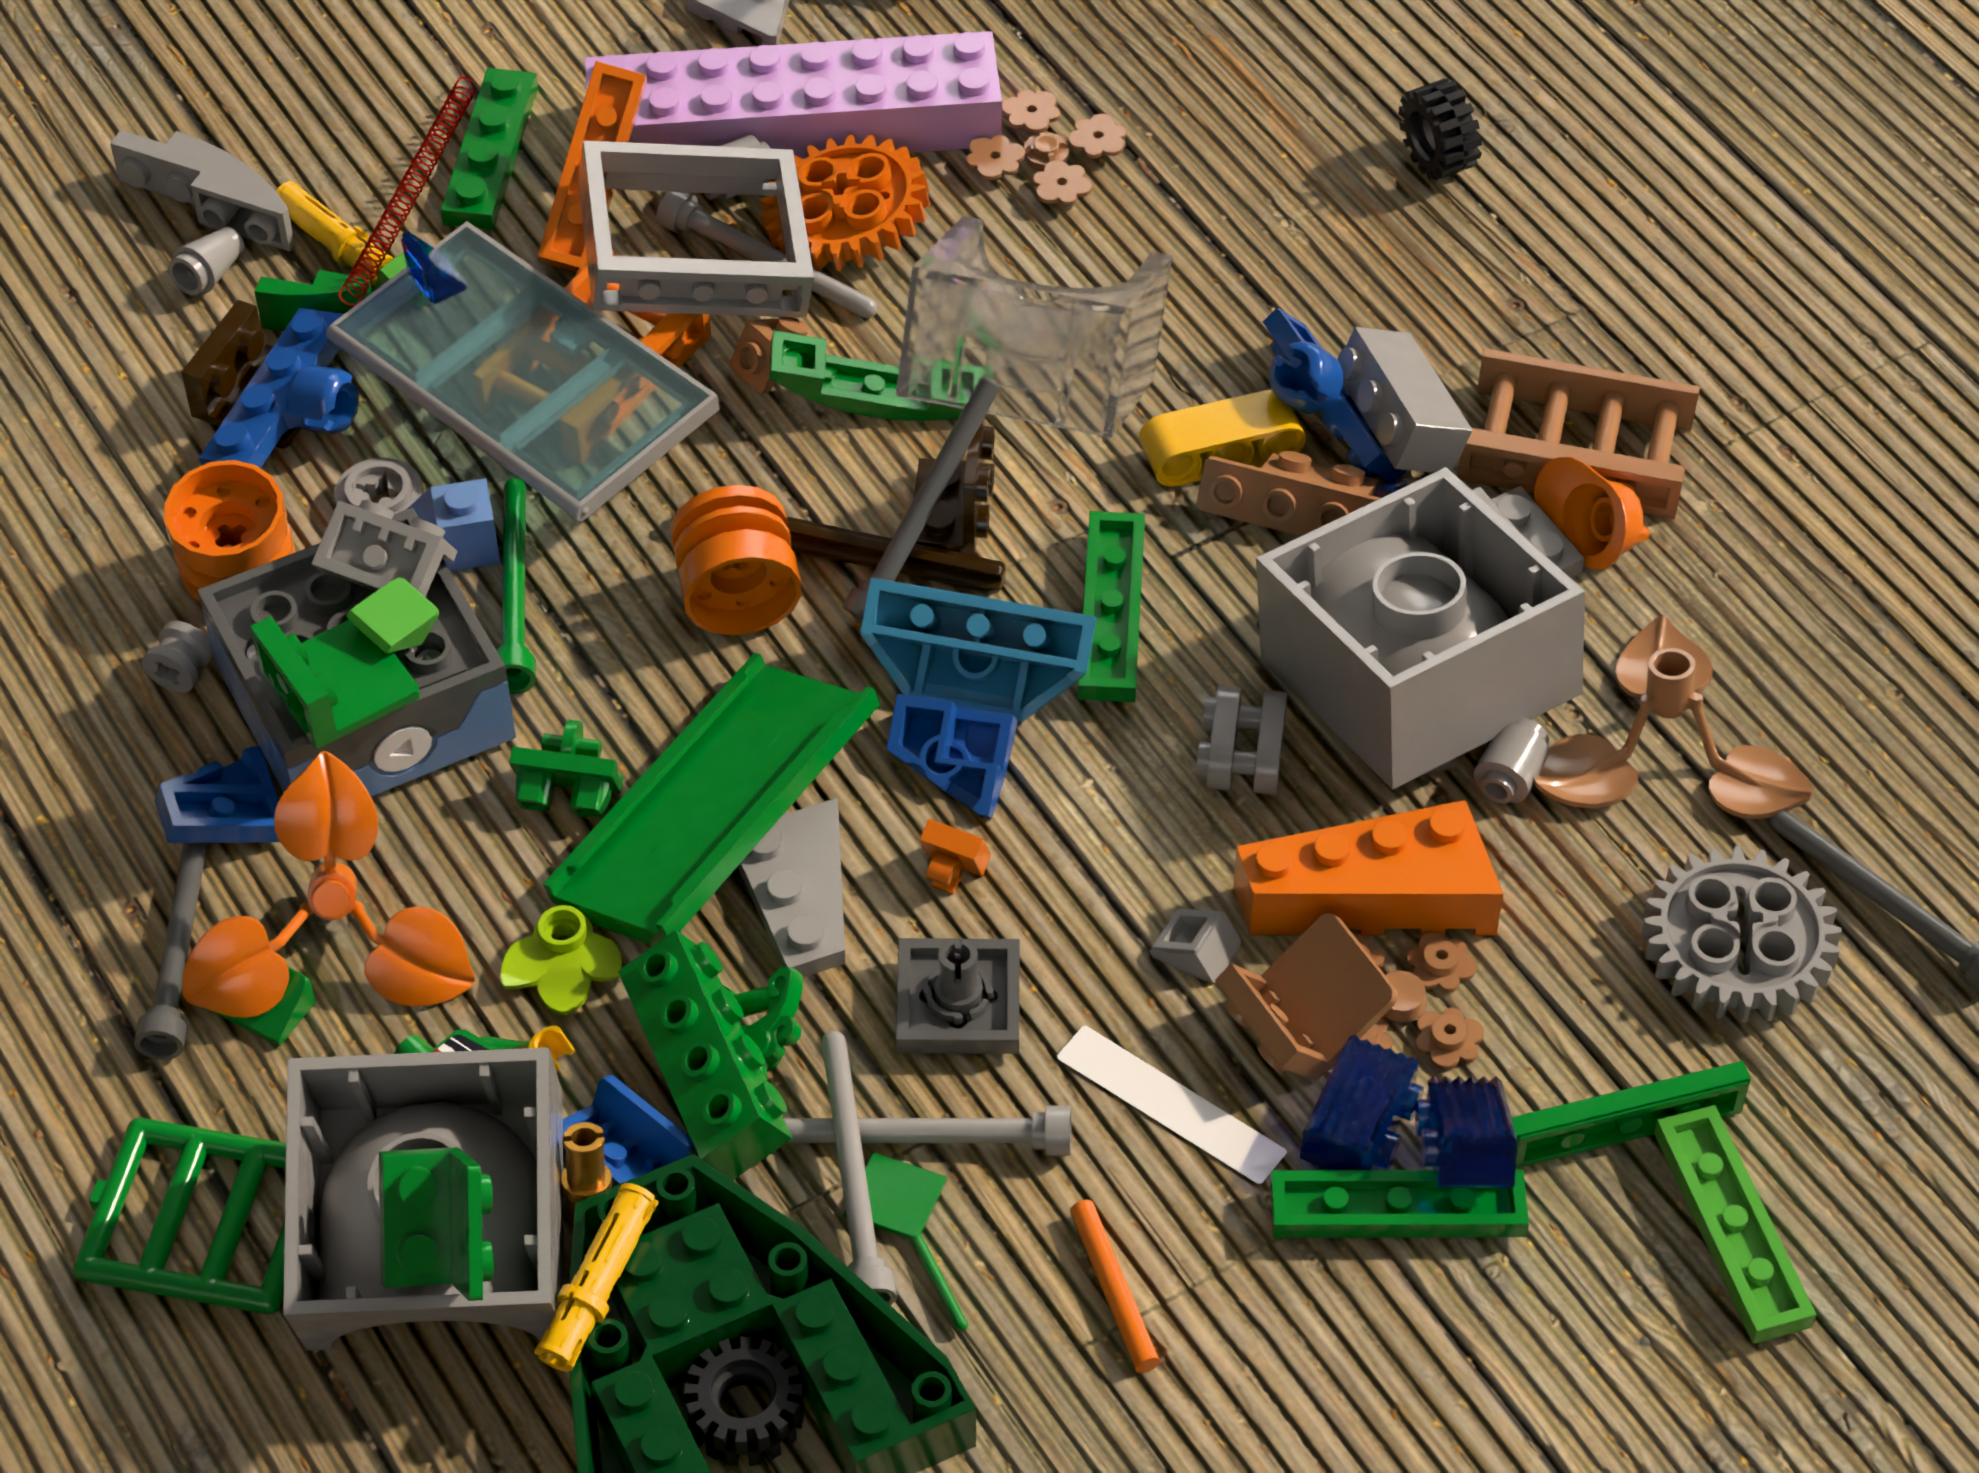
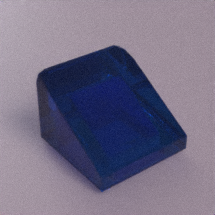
[401,231,467,305]

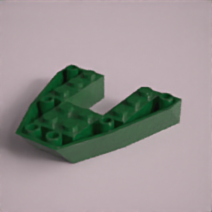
[569,1154,976,1473]

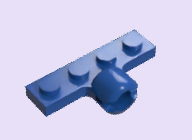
[1262,307,1408,484]
[199,308,359,468]

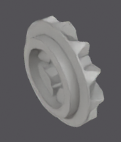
[334,458,424,514]

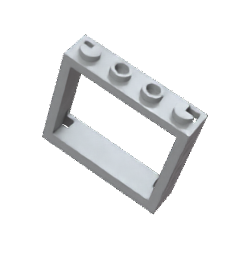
[578,140,814,318]

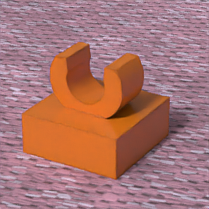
[919,819,991,894]

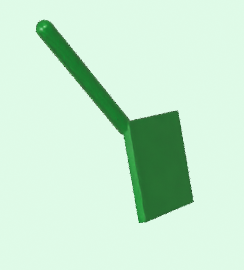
[843,1153,968,1331]

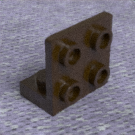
[181,300,334,449]
[914,418,995,556]

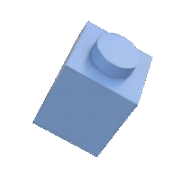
[406,478,500,571]

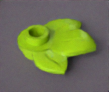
[500,905,622,1016]

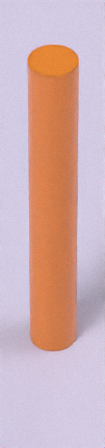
[1070,1200,1160,1373]

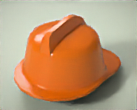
[1534,457,1650,570]

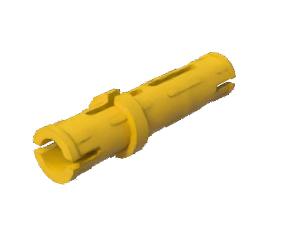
[276,181,394,286]
[534,1183,659,1372]

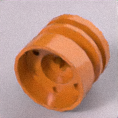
[164,460,295,602]
[670,484,801,636]

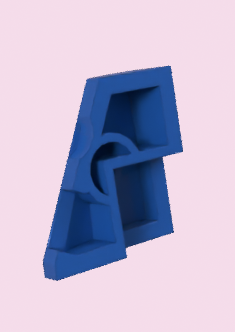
[886,694,1018,819]

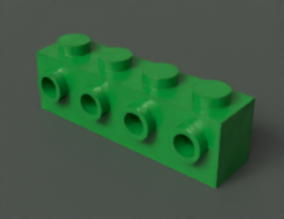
[618,930,792,1180]

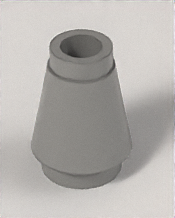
[168,226,245,295]

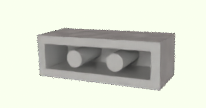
[1337,327,1473,473]

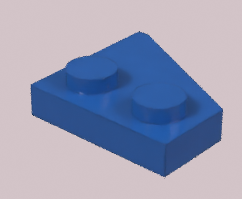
[154,746,279,843]

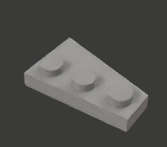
[738,797,846,978]

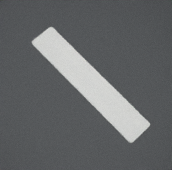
[1057,1026,1287,1184]

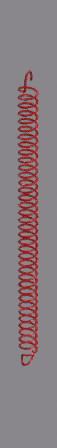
[338,76,475,306]

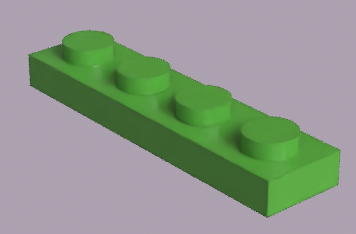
[1654,1105,1817,1344]

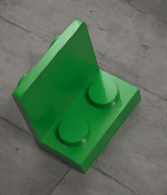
[250,616,420,750]
[379,1147,494,1301]

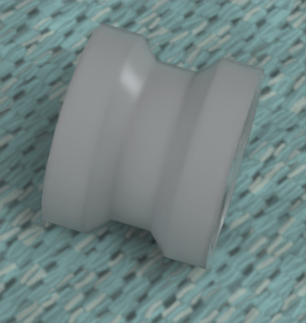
[142,621,213,693]

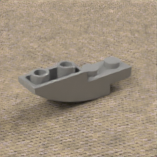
[110,130,295,252]

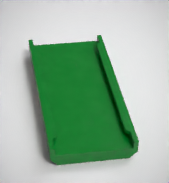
[543,653,880,946]

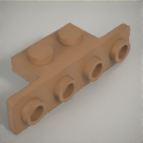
[1196,451,1380,536]

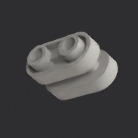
[1196,686,1288,795]

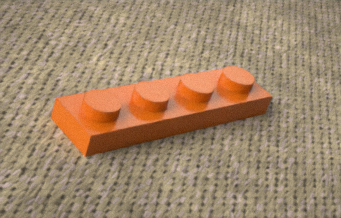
[537,61,647,272]

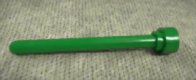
[496,477,536,694]

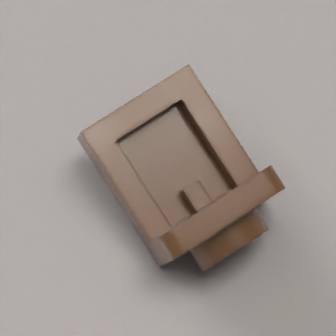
[730,317,814,393]

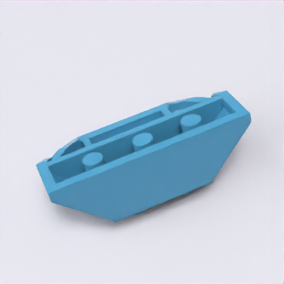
[860,577,1097,723]

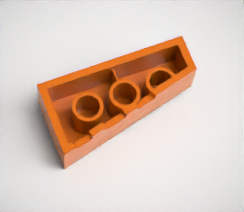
[1233,800,1504,936]

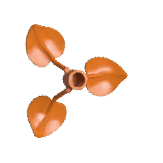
[182,751,475,1018]

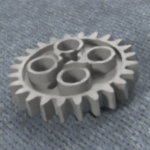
[1641,846,1842,1023]

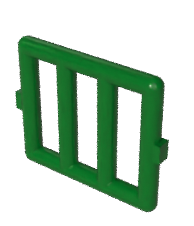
[73,1118,286,1314]

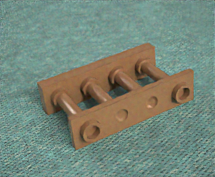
[1457,348,1700,519]

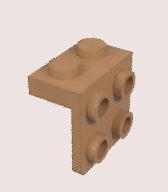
[1215,913,1398,1081]

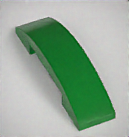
[769,330,985,421]

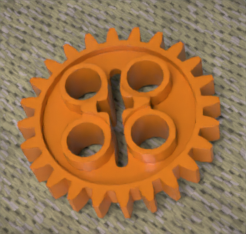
[760,134,930,272]

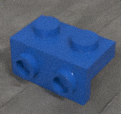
[563,1075,696,1187]

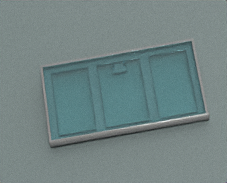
[326,221,720,521]

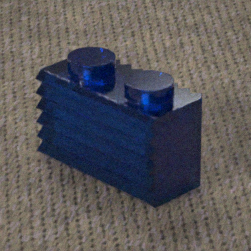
[1300,1035,1424,1170]
[1415,1076,1517,1188]

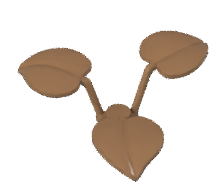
[1534,614,1814,819]

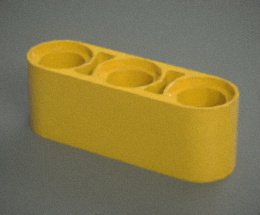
[1139,390,1306,487]

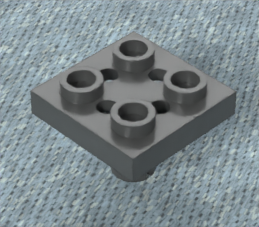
[896,938,1020,1054]

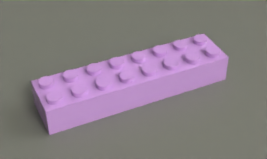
[585,31,1002,159]

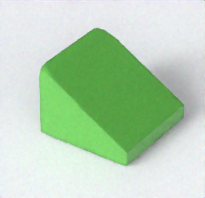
[346,577,439,654]

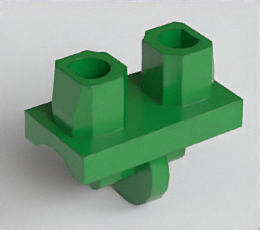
[509,720,624,819]

